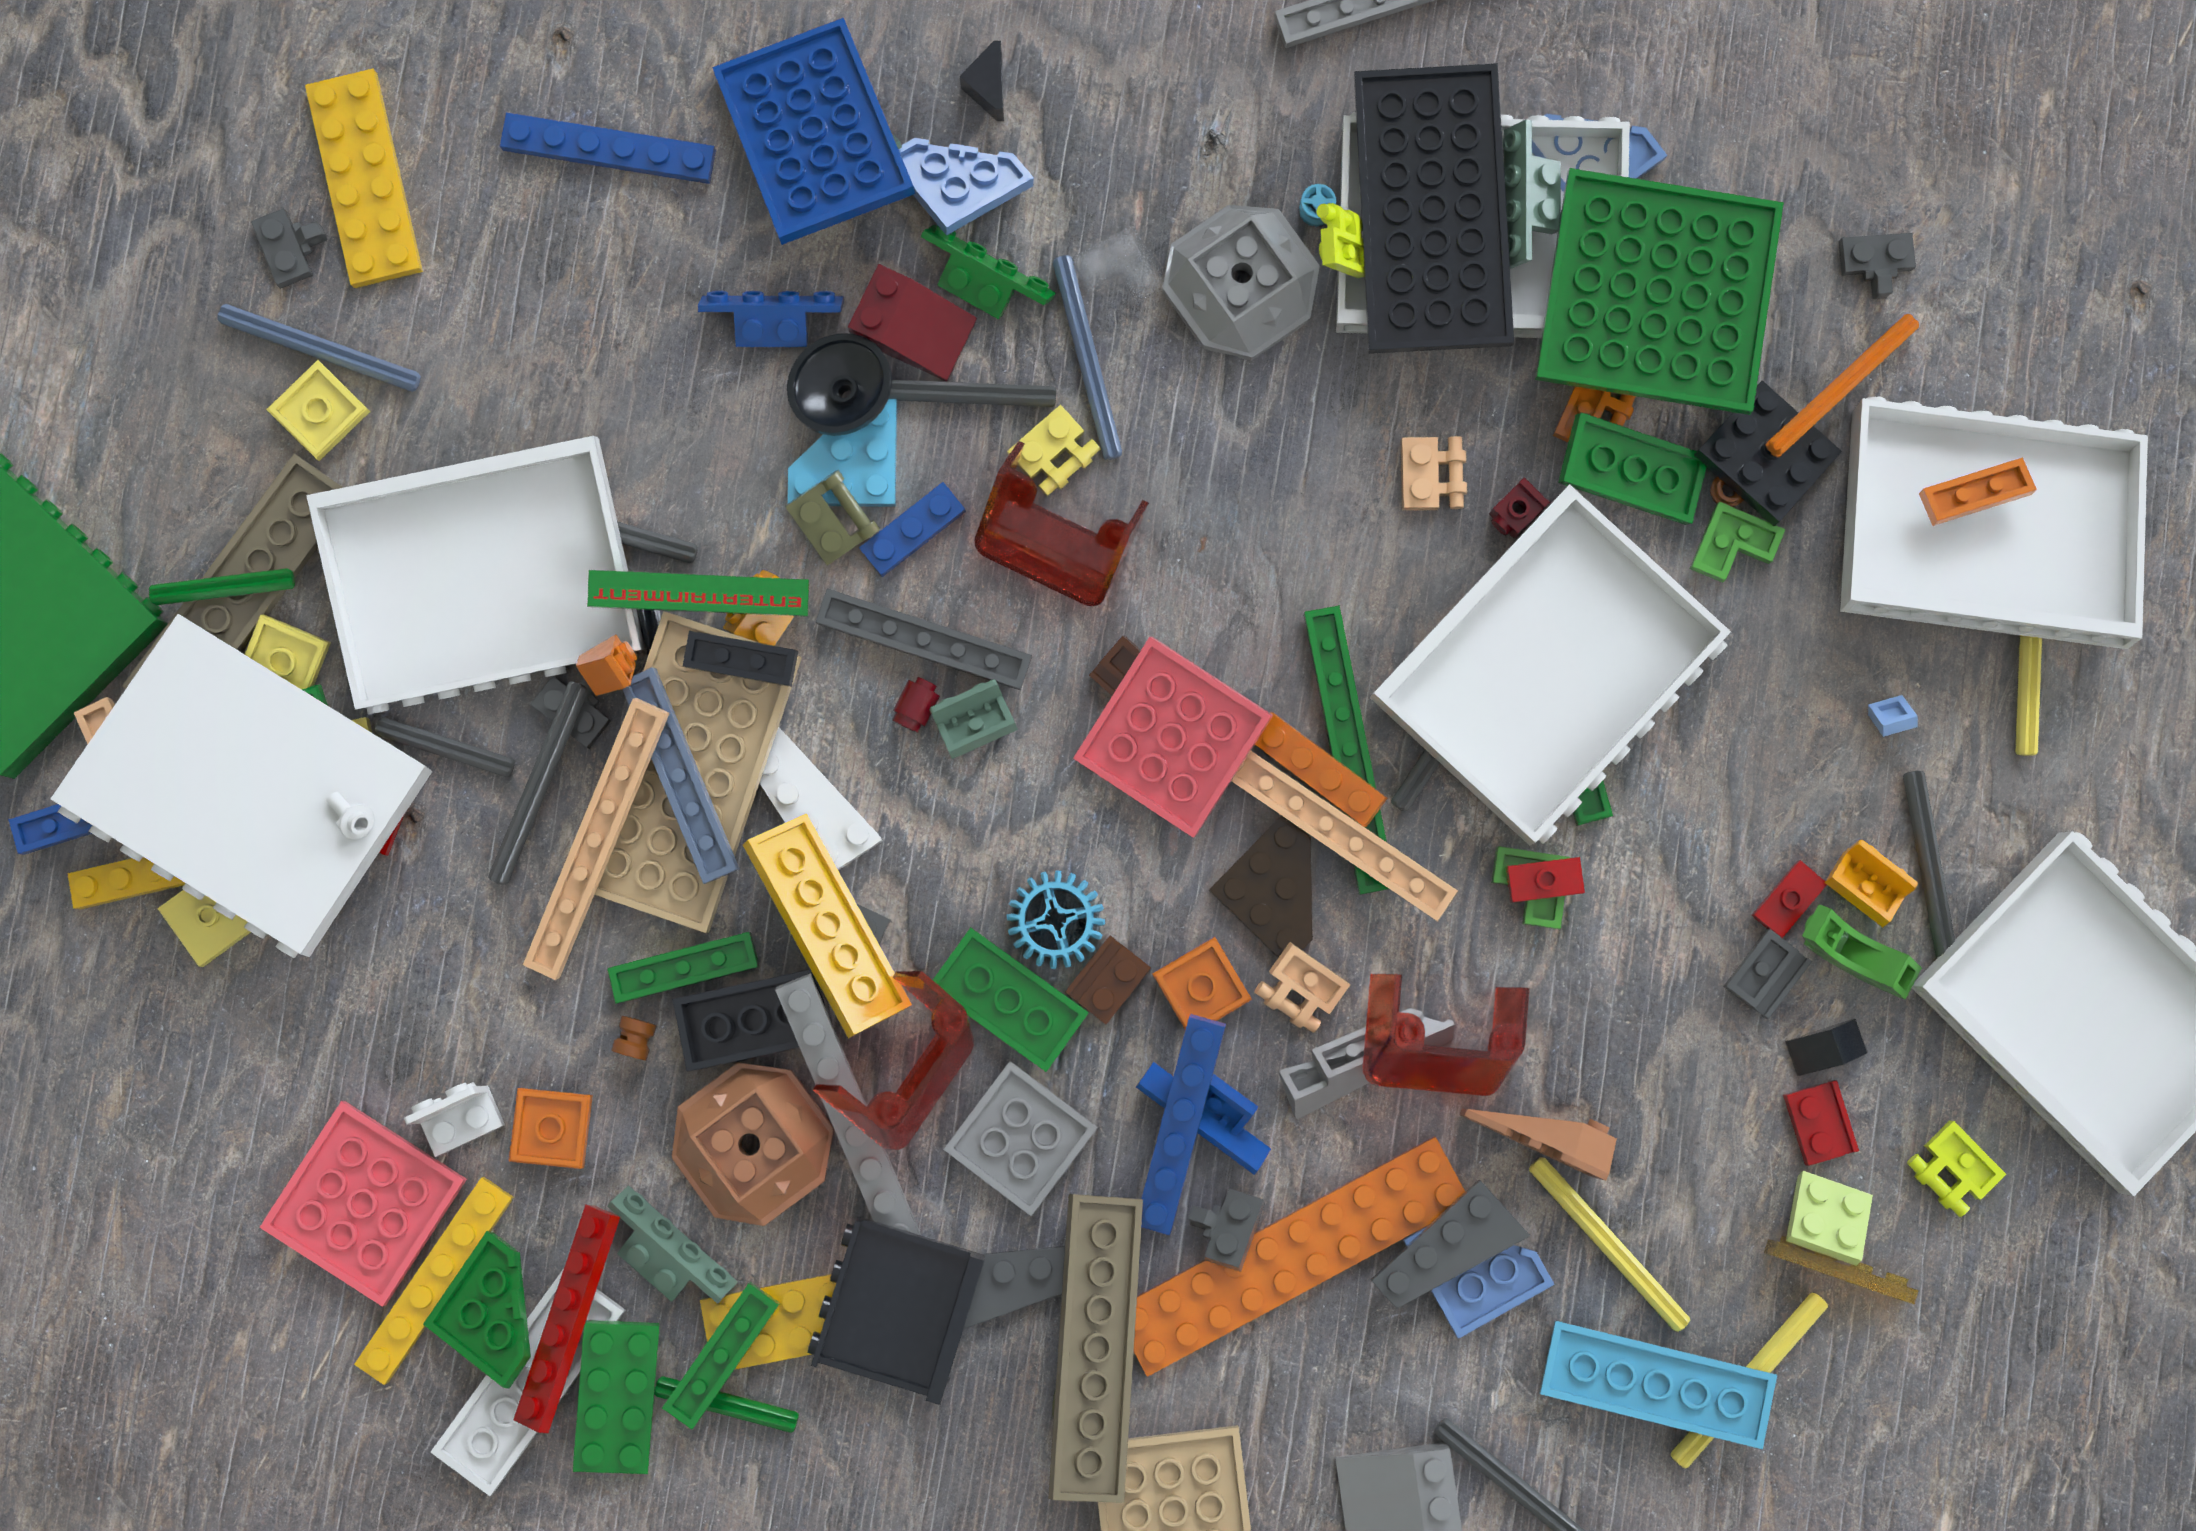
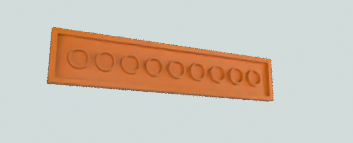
[1134,1136,1465,1377]

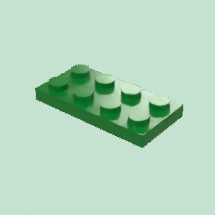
[1558,412,1707,525]
[928,927,1089,1072]
[573,1320,659,1474]

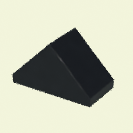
[960,41,1004,121]
[1785,1019,1867,1076]

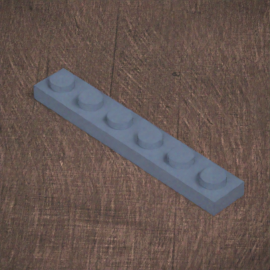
[623,667,740,884]

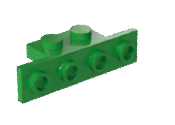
[921,225,1056,319]

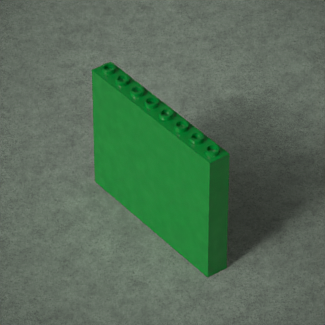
[0,453,168,779]

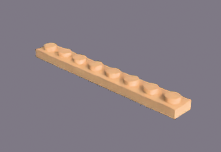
[523,698,670,980]
[1232,751,1459,921]

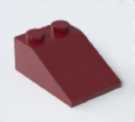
[848,264,977,382]

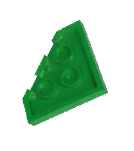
[423,1231,531,1389]

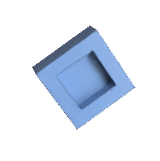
[1868,695,1918,737]

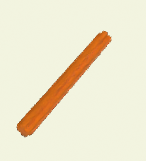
[1766,314,1919,457]

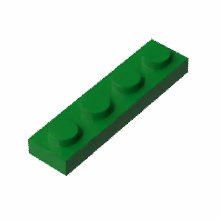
[607,932,759,1004]
[662,1282,780,1429]

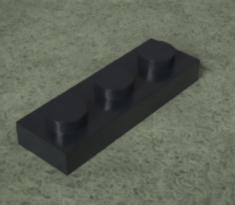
[682,631,798,687]

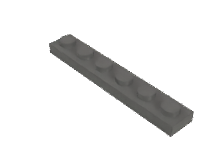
[816,588,1032,691]

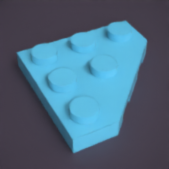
[787,399,897,507]

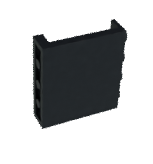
[807,1216,985,1405]

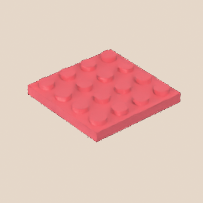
[1073,636,1273,838]
[259,1101,467,1307]

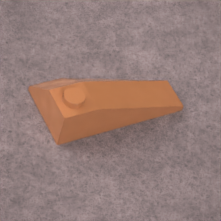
[1459,1108,1617,1181]

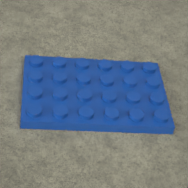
[712,18,916,245]

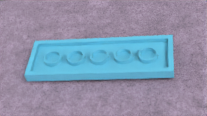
[1539,1321,1777,1449]

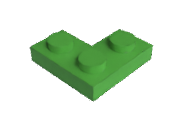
[1689,502,1786,583]
[1491,846,1570,929]

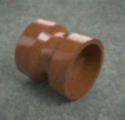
[611,1015,657,1061]

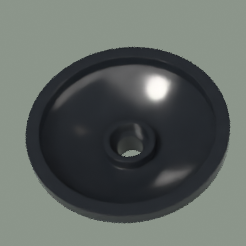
[787,333,892,436]

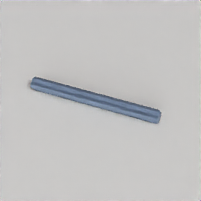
[1053,255,1122,460]
[217,304,421,392]

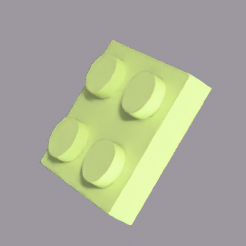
[1786,1171,1873,1266]

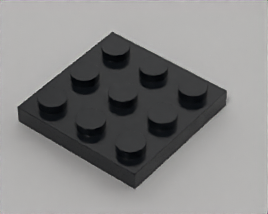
[1694,380,1842,526]

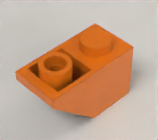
[576,634,637,696]

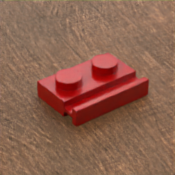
[1783,1080,1859,1166]

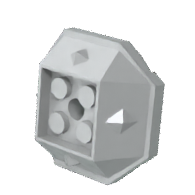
[1162,205,1320,361]

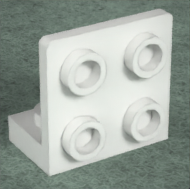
[404,1082,505,1157]

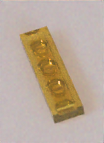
[1764,1236,1919,1304]

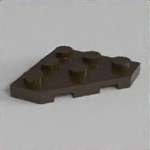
[1209,815,1313,958]

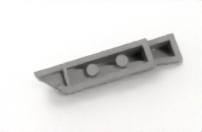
[1279,1008,1455,1119]

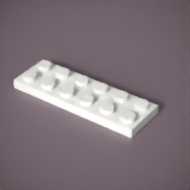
[431,1269,626,1496]

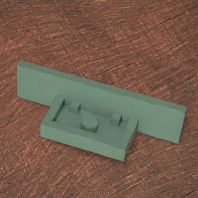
[1503,119,1561,269]
[607,1185,738,1304]

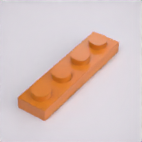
[1255,712,1388,827]

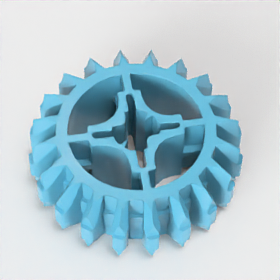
[1007,870,1105,969]

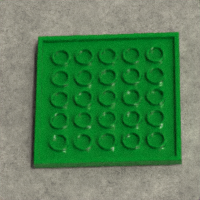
[1535,168,1784,415]

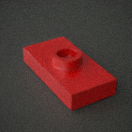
[1506,857,1585,903]
[1751,860,1827,938]

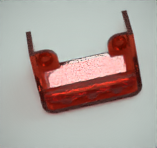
[974,441,1149,606]
[813,971,974,1150]
[1363,974,1530,1096]

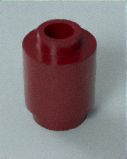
[892,677,940,733]

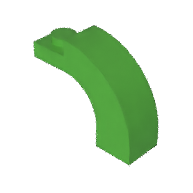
[1802,904,1922,1000]

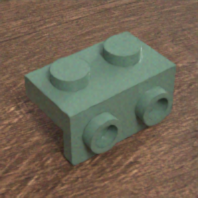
[930,679,1018,759]

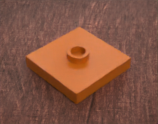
[1152,937,1252,1030]
[509,1088,593,1169]

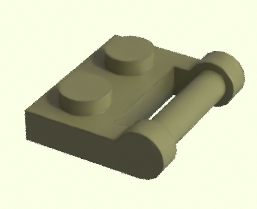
[785,470,880,566]

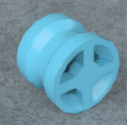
[1299,184,1336,227]

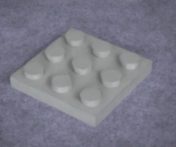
[943,1061,1098,1216]

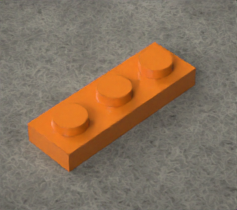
[1919,457,2037,526]

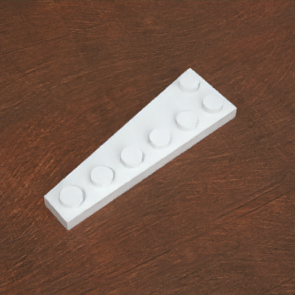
[760,727,883,870]

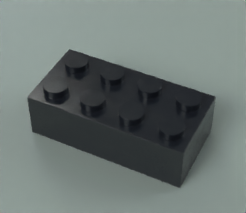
[672,969,833,1072]

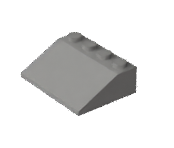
[1335,1442,1462,1531]

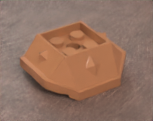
[672,1062,835,1226]

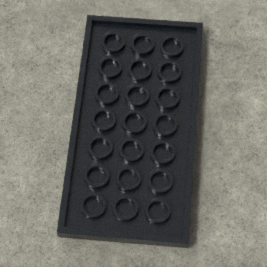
[1354,63,1514,354]

